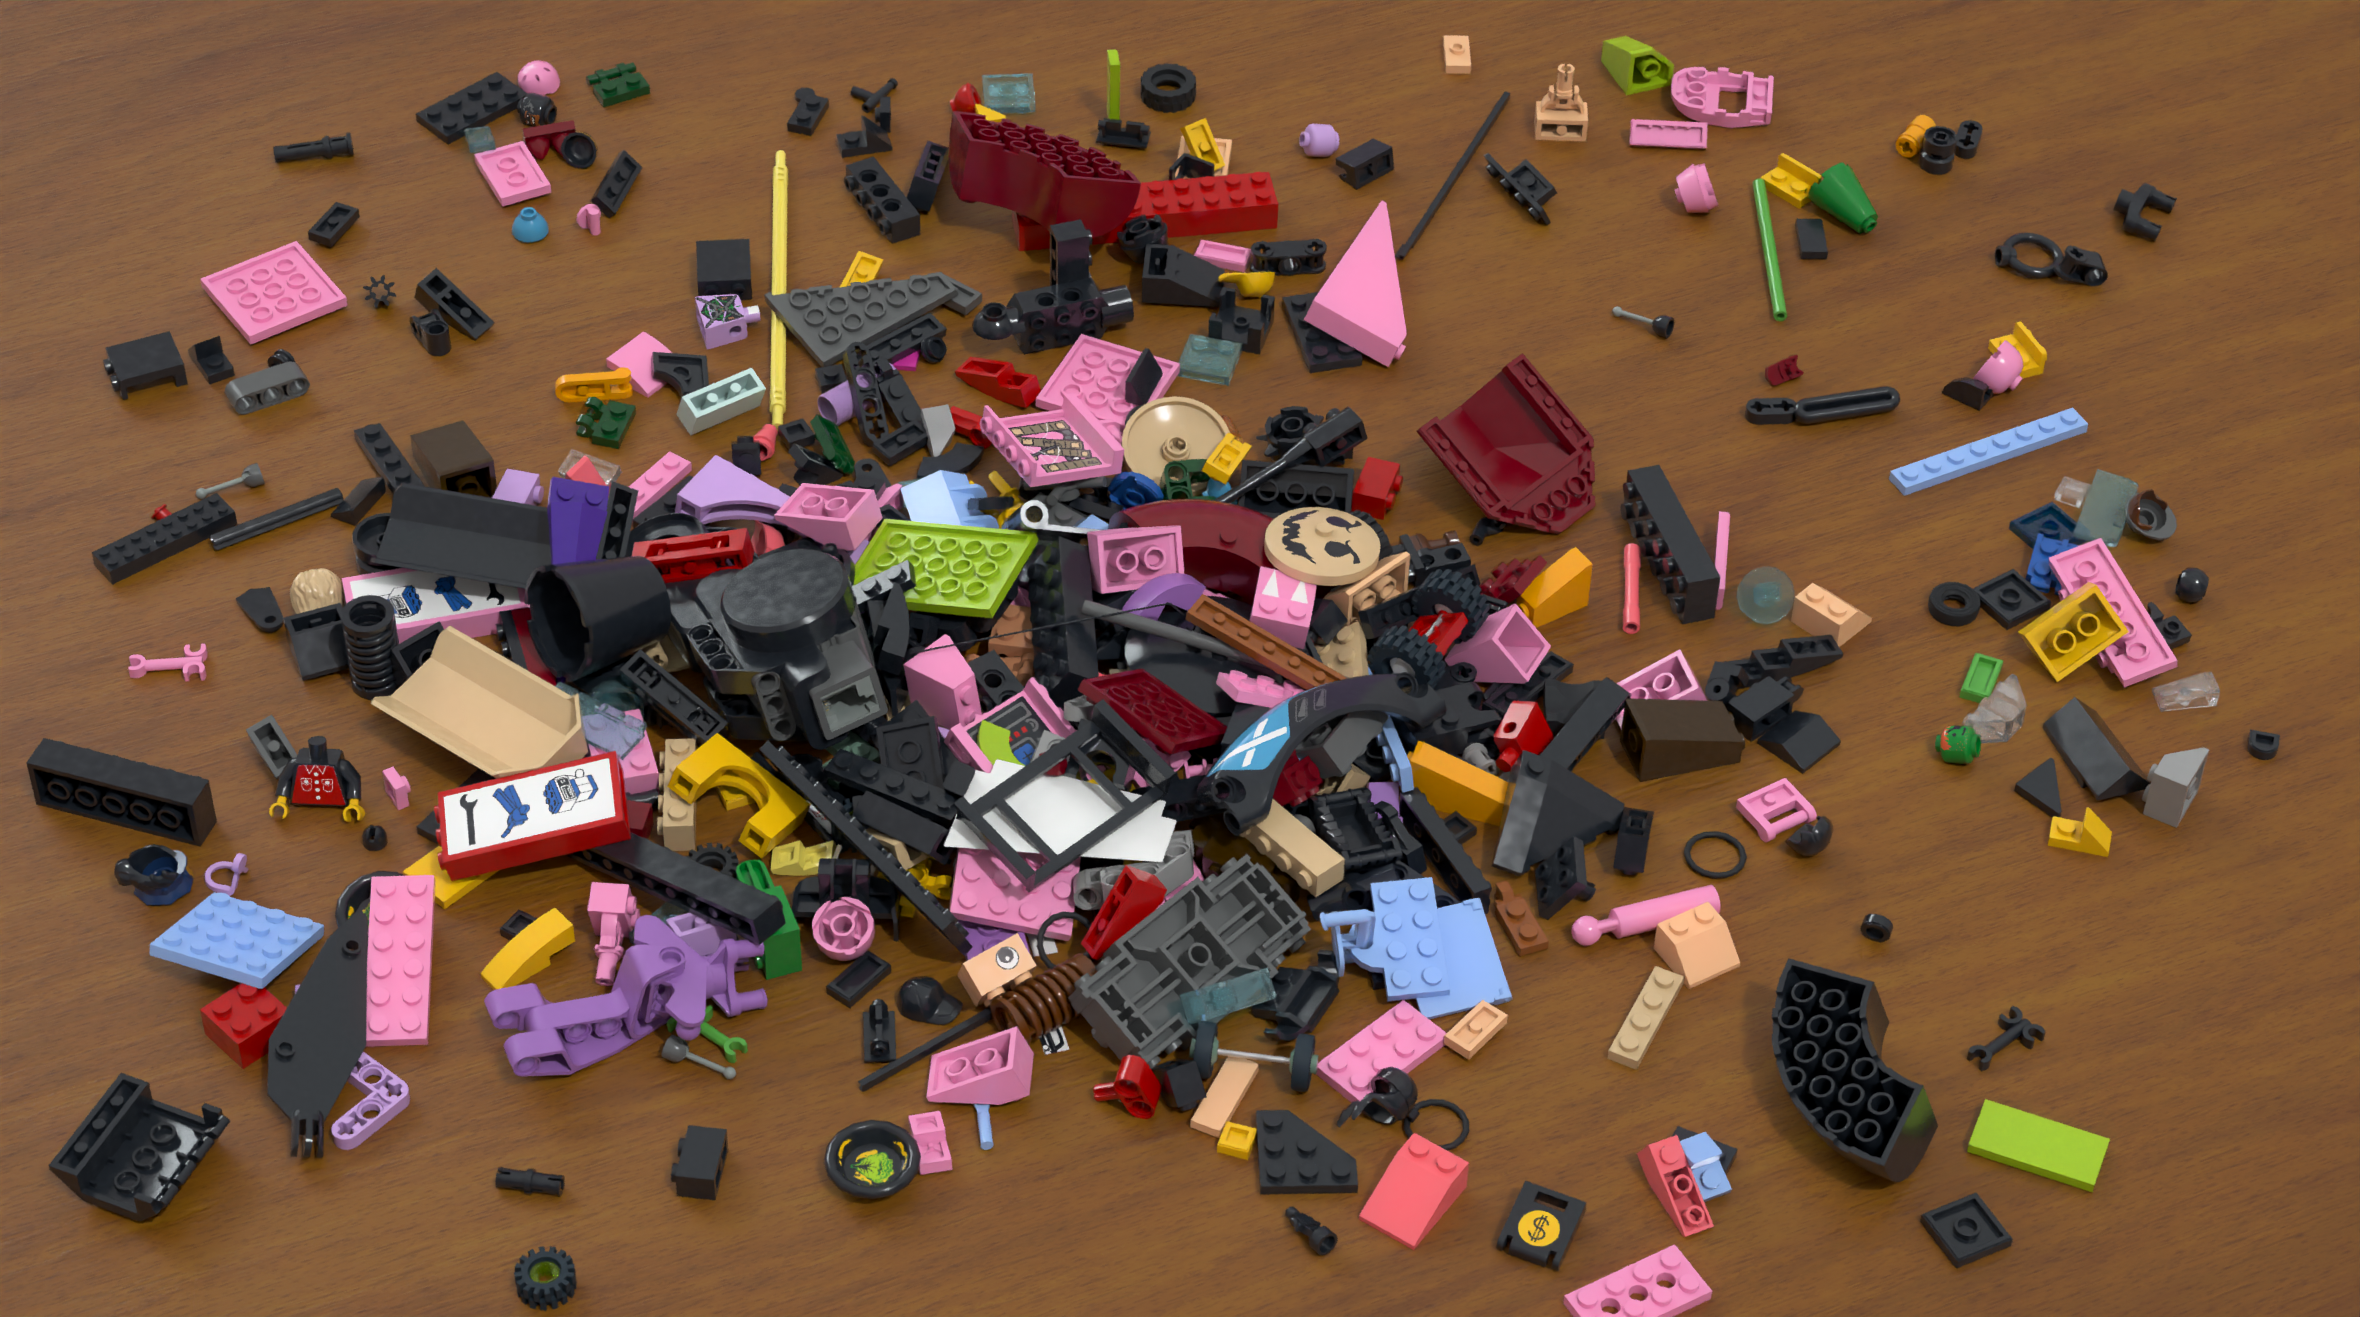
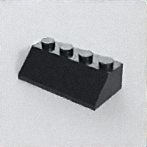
[1239,460,1355,519]

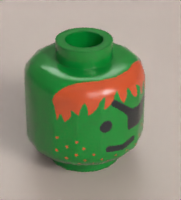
[1935,725,1981,764]

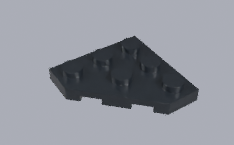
[1256,1110,1358,1195]

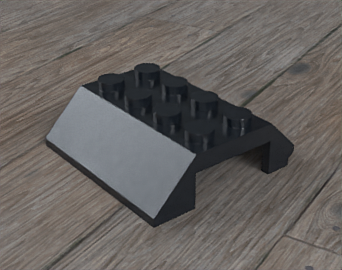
[48,1073,230,1222]

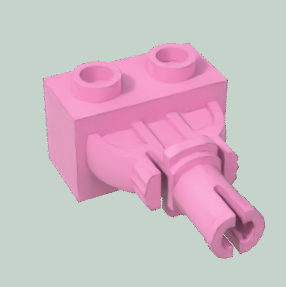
[588,882,640,986]

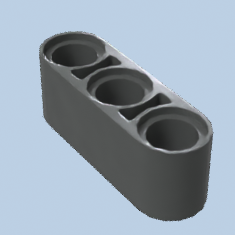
[225,361,310,415]

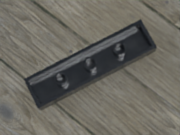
[92,493,237,585]
[1399,787,1492,914]

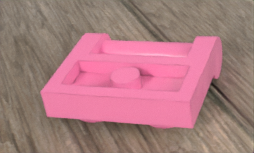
[1736,778,1817,842]

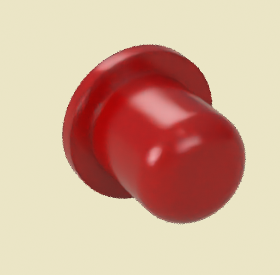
[151,504,172,521]

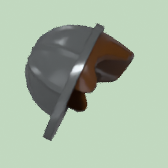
[2125,489,2177,540]

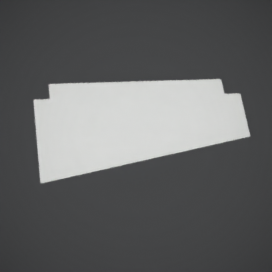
[944,759,1177,862]

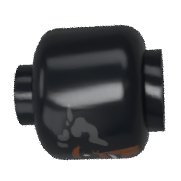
[517,93,557,127]

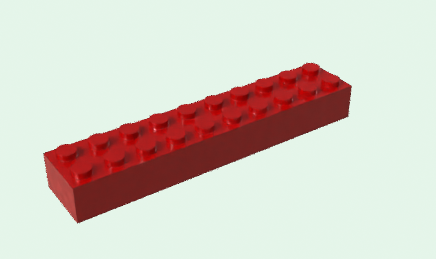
[1012,172,1278,251]

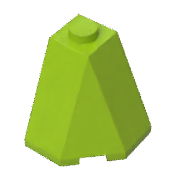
[1601,36,1674,95]

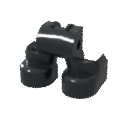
[790,858,901,942]

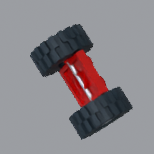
[1367,569,1490,689]

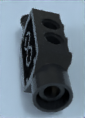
[972,277,1134,354]

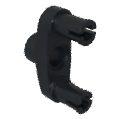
[2113,183,2177,241]

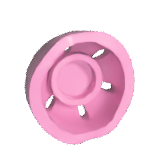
[518,61,560,95]

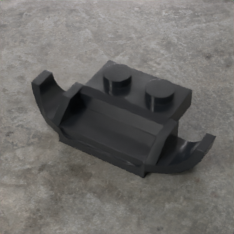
[1251,949,1340,1041]

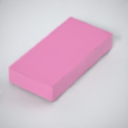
[1194,240,1252,272]

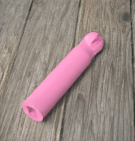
[1571,885,1721,946]

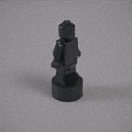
[1285,1206,1338,1255]

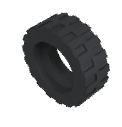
[1141,63,1196,113]

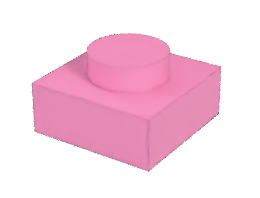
[382,767,411,810]

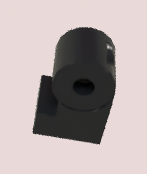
[1705,661,1749,709]

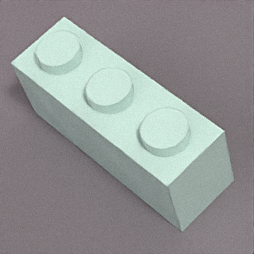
[677,368,766,435]

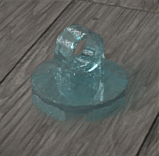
[1737,566,1795,624]

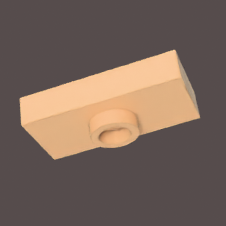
[1443,36,1471,74]
[1444,1000,1508,1060]

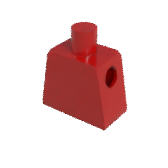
[1494,700,1555,772]

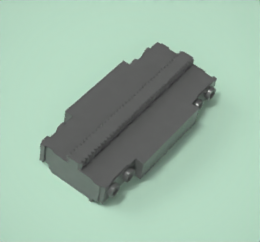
[1068,854,1311,1069]

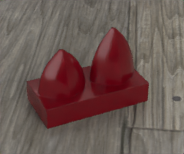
[523,120,576,160]

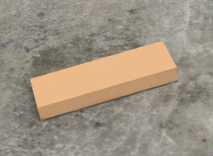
[1190,1056,1259,1138]

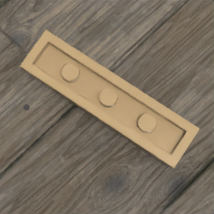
[1607,966,1684,1070]

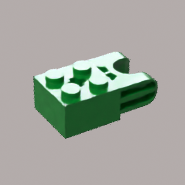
[736,860,802,980]

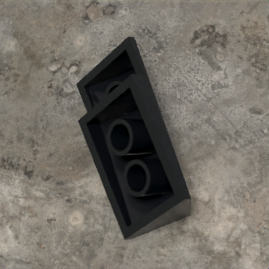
[2043,697,2151,801]

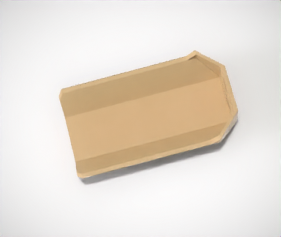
[370,626,588,779]

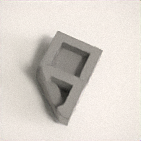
[921,404,955,457]

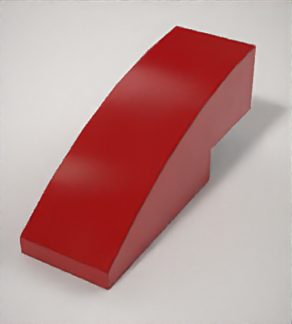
[955,357,1041,408]

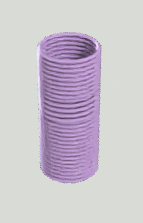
[817,362,896,426]

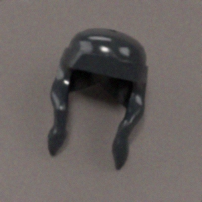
[1337,1067,1420,1128]

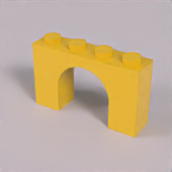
[667,733,811,859]

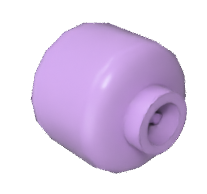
[1299,124,1339,158]

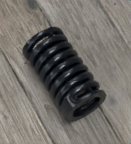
[340,595,399,700]

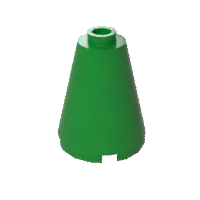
[1808,163,1878,233]

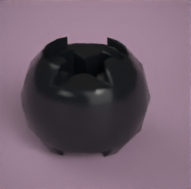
[2175,567,2209,603]

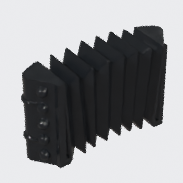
[1308,787,1402,874]

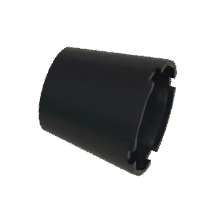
[525,556,671,682]

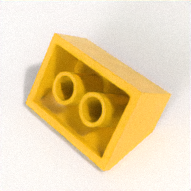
[2018,582,2129,682]

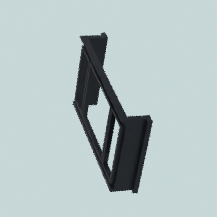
[953,699,1176,893]

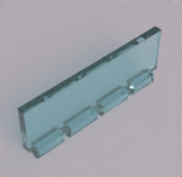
[2073,469,2139,547]
[555,682,647,760]

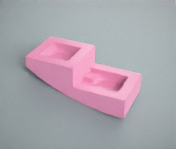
[908,1111,952,1175]

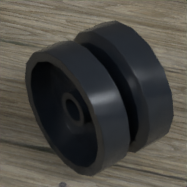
[352,513,402,575]

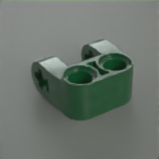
[1159,459,1216,500]

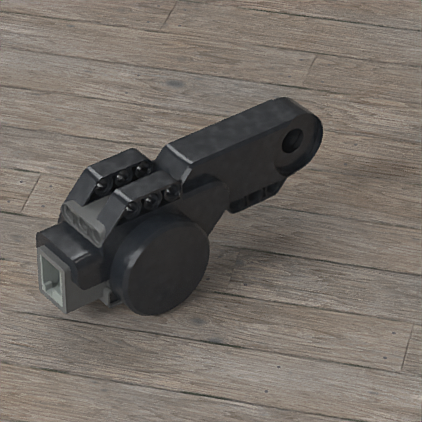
[625,513,888,750]

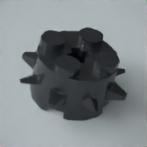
[1256,406,1324,465]

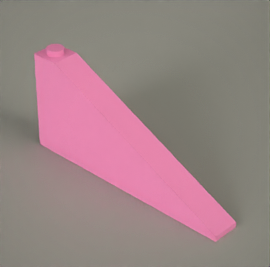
[1304,201,1407,367]

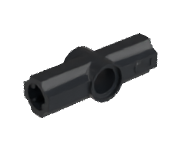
[1307,863,1400,921]

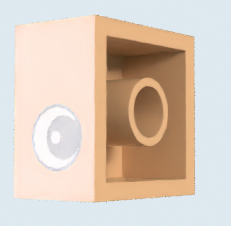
[958,933,1037,1007]

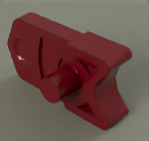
[1765,355,1804,386]

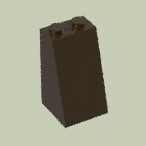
[410,420,497,498]
[1620,698,1745,782]

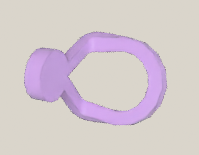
[205,853,249,896]

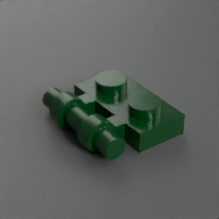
[586,62,650,108]

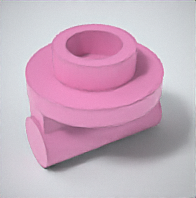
[576,204,601,235]

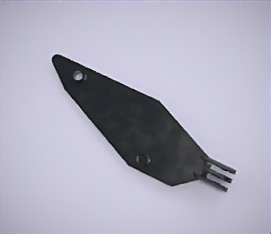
[267,912,368,1158]

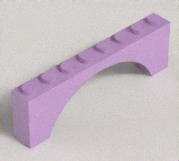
[675,455,870,614]

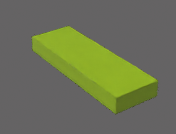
[1107,49,1120,120]

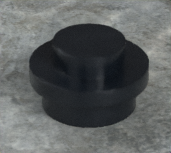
[921,336,947,363]

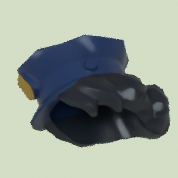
[114,844,194,905]

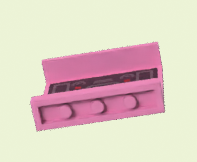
[944,677,1106,782]

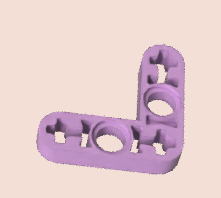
[331,1052,410,1150]

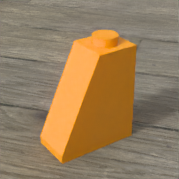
[1516,547,1593,628]

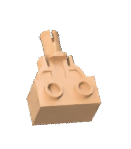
[1534,64,1588,141]

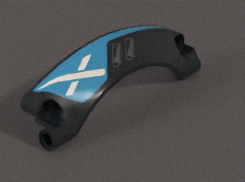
[1197,672,1447,836]

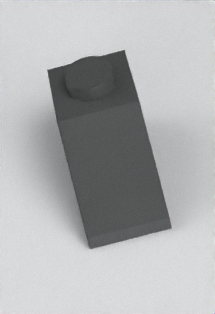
[246,715,297,779]

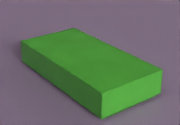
[1959,653,2004,706]

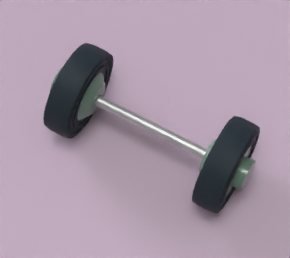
[1190,1021,1319,1092]

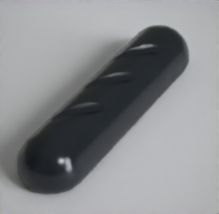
[1794,386,1901,424]

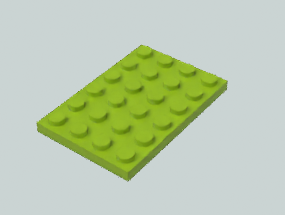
[853,519,1039,618]

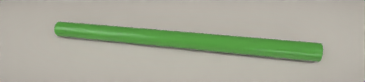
[1752,178,1787,321]

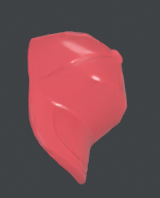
[751,520,785,557]

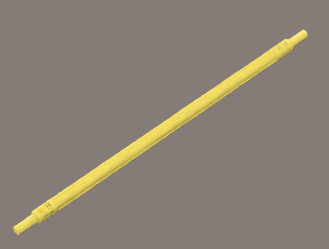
[769,150,788,430]

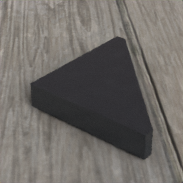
[2014,758,2062,818]

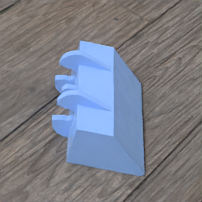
[900,470,999,529]

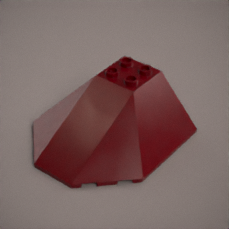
[1416,353,1596,535]

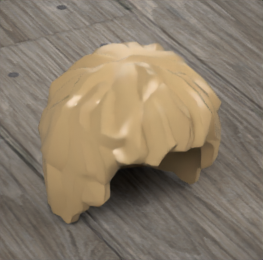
[290,568,344,614]

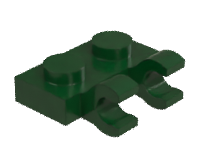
[576,397,636,449]

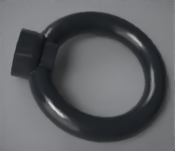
[1995,233,2064,278]

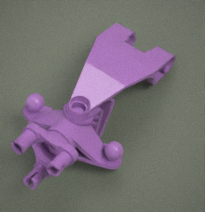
[484,915,767,1076]

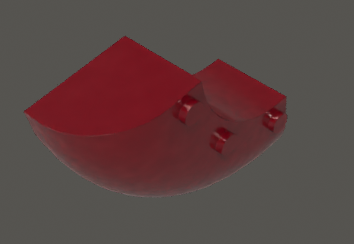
[949,111,1141,238]
[1108,499,1342,605]

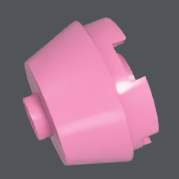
[1674,163,1718,213]

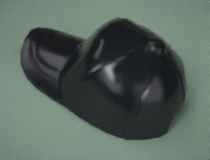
[897,976,963,1025]

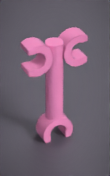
[128,643,208,682]

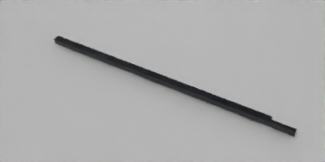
[1395,91,1510,259]
[858,952,1096,1092]

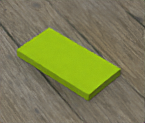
[1967,1099,2110,1192]

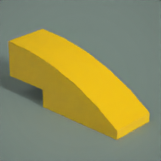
[480,908,575,990]

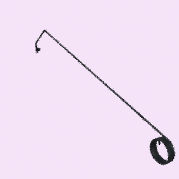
[903,603,1196,664]

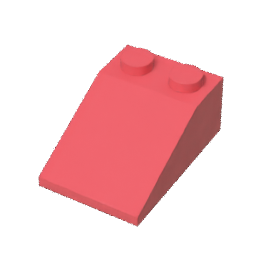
[1359,1133,1469,1250]

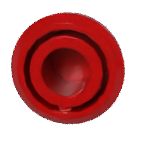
[950,83,982,113]

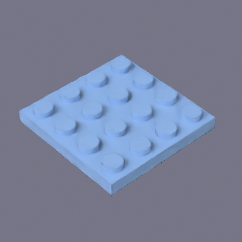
[149,892,324,989]

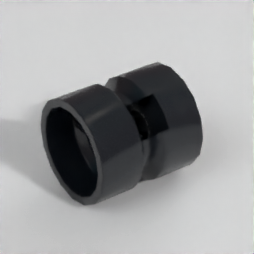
[1920,126,1957,175]

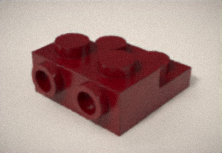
[1479,555,1547,607]
[1273,750,1323,807]

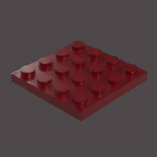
[1078,668,1227,755]

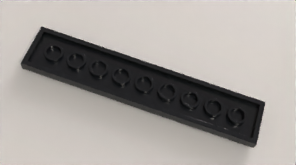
[760,741,973,956]

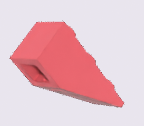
[1637,1135,1714,1237]

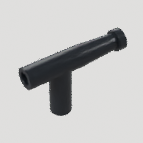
[850,78,898,113]

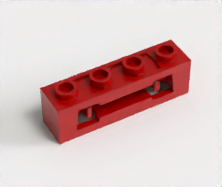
[632,528,754,583]

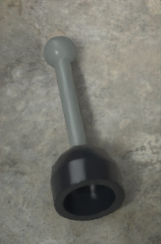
[1612,306,1675,338]

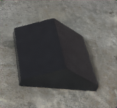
[1757,710,1841,774]

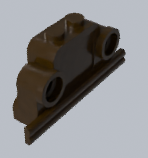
[1189,813,1302,903]

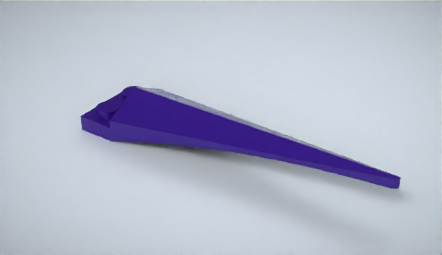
[547,477,609,691]

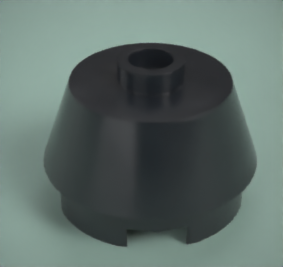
[1117,214,1168,264]

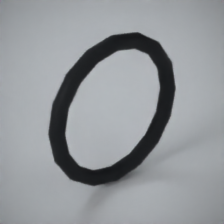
[1684,831,1747,879]
[1037,911,1094,969]
[1404,1099,1469,1151]

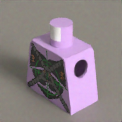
[695,294,761,349]

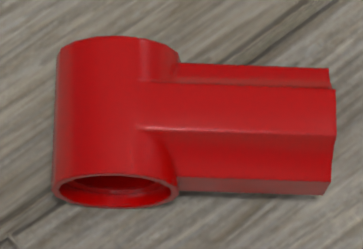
[950,406,992,449]

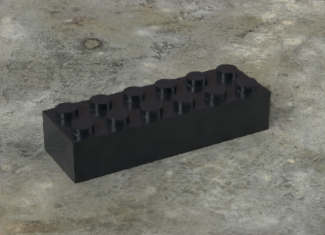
[1620,465,1720,624]
[1027,536,1099,711]
[26,738,217,847]

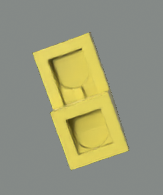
[771,840,837,876]

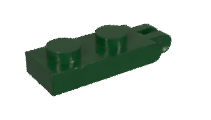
[810,415,855,475]

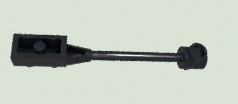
[1213,407,1368,503]

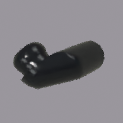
[1469,517,1507,546]

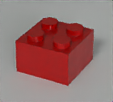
[200,983,287,1069]

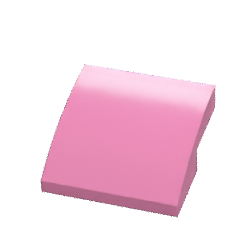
[606,331,672,398]

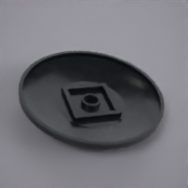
[1124,596,1289,718]

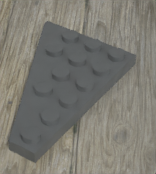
[765,272,957,367]

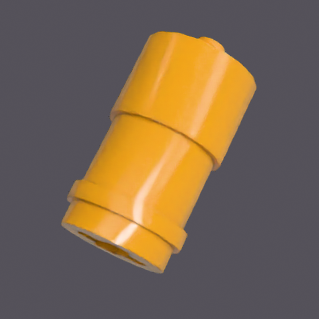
[1895,115,1936,158]

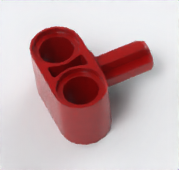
[1093,1055,1162,1119]

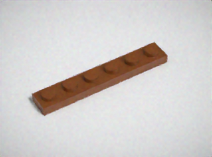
[1186,594,1347,690]

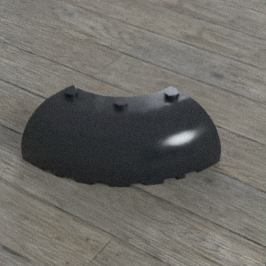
[1772,958,1938,1182]

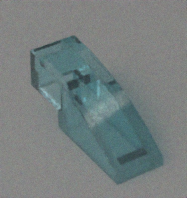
[1180,967,1277,1025]

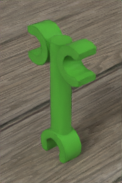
[667,1005,748,1063]

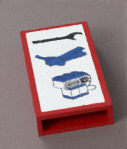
[434,751,631,881]

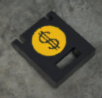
[1496,1181,1587,1271]

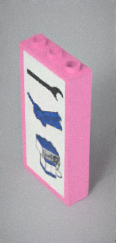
[342,568,530,644]

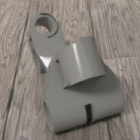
[1073,830,1194,910]

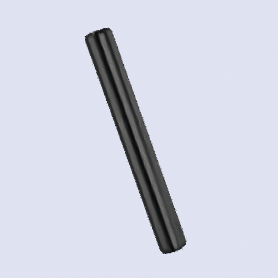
[209,488,344,551]

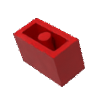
[1351,457,1403,520]

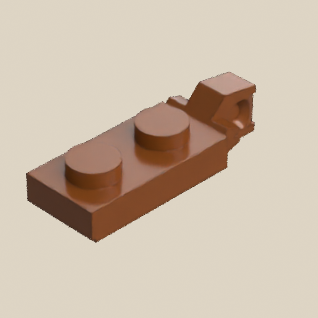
[1494,881,1549,956]

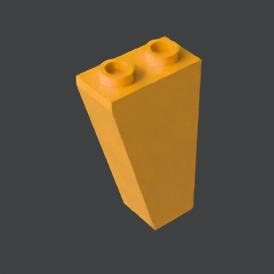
[1407,741,1508,826]

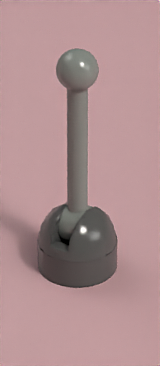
[196,463,265,499]
[662,1034,736,1079]

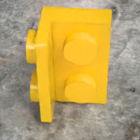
[1761,153,1822,209]
[1988,321,2047,379]

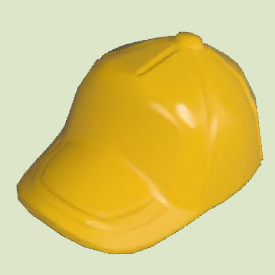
[1218,272,1275,298]

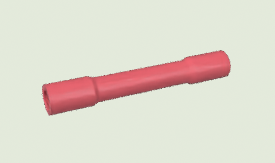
[1623,543,1641,634]

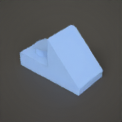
[1680,1132,1732,1202]

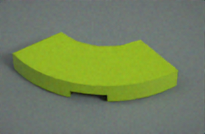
[977,720,1025,766]

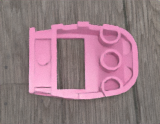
[1671,67,1774,128]

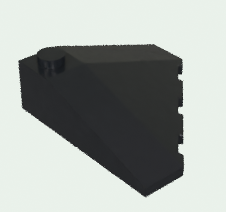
[1491,750,1624,876]

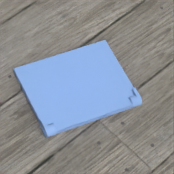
[1416,898,1513,1020]

